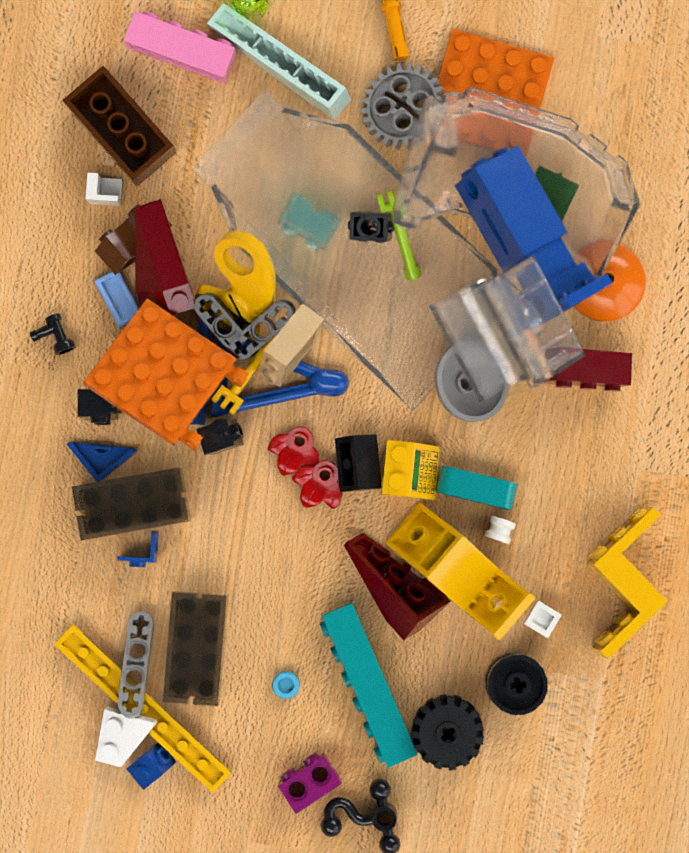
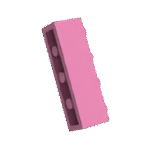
[124,11,237,84]

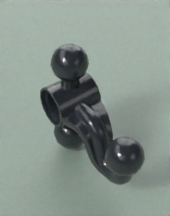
[321,779,401,853]

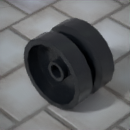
[485,653,548,715]

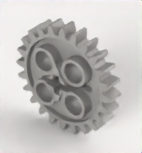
[360,63,447,150]

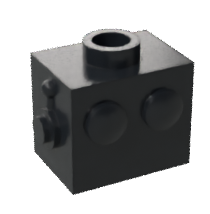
[348,211,394,243]
[196,419,244,455]

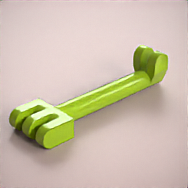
[376,187,422,280]

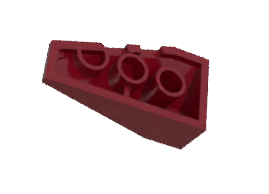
[135,199,195,315]
[344,533,451,640]

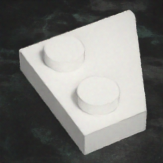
[95,707,157,767]

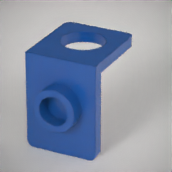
[117,531,159,567]

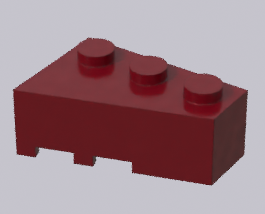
[534,347,632,392]

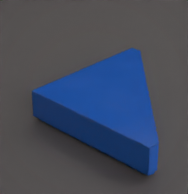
[67,442,137,483]

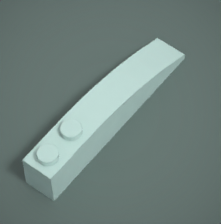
[207,3,351,120]

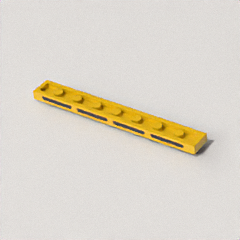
[54,624,232,793]

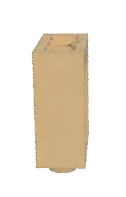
[258,303,325,387]

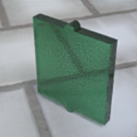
[535,166,579,222]

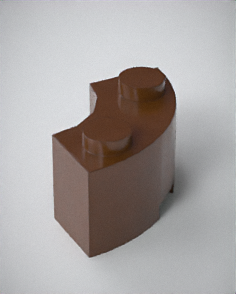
[95,201,172,275]

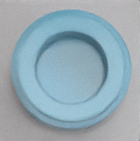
[272,671,300,699]

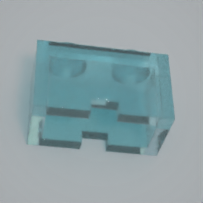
[278,192,341,251]

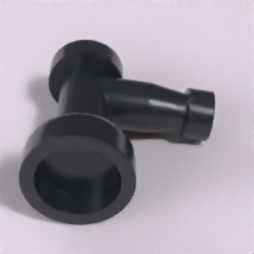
[30,313,76,355]

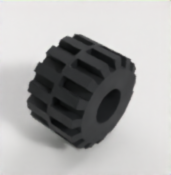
[412,694,484,771]

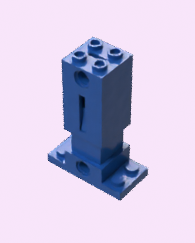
[454,146,612,334]

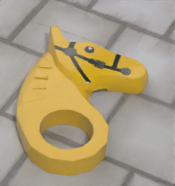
[195,230,276,343]

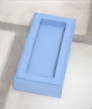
[94,271,139,329]

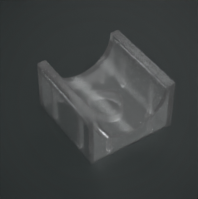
[429,256,585,402]

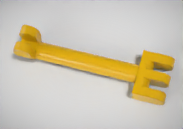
[211,331,277,416]

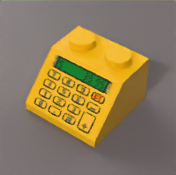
[381,440,440,500]

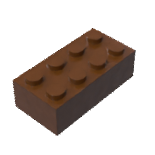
[63,65,177,187]

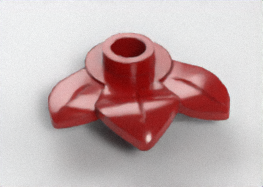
[268,426,319,476]
[292,460,343,509]

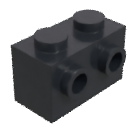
[78,389,122,425]
[335,434,382,492]

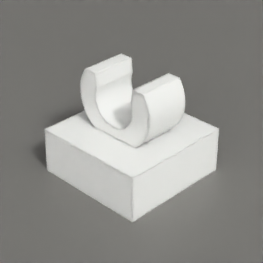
[523,600,562,638]

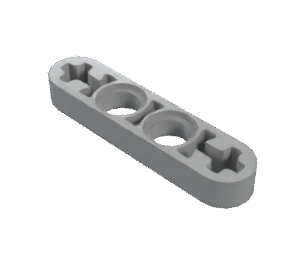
[118,611,154,719]

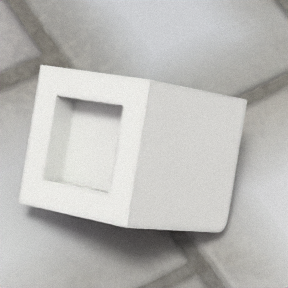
[85,173,123,206]

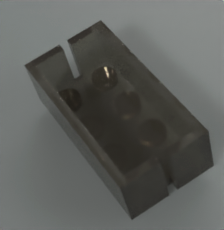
[71,467,192,541]
[163,591,229,707]

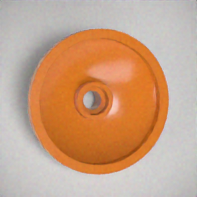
[573,242,646,322]

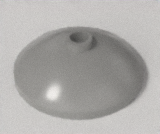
[435,341,508,422]

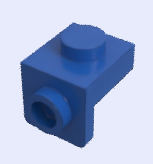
[127,743,176,790]

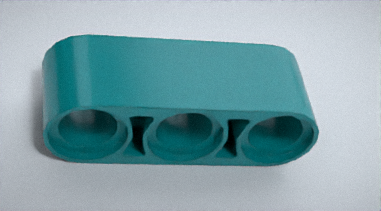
[436,466,518,510]

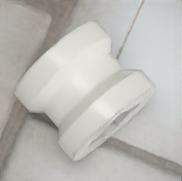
[484,515,516,544]

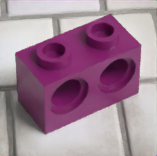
[278,753,342,814]

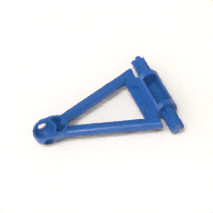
[191,317,349,426]

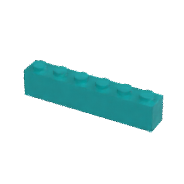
[319,602,418,768]

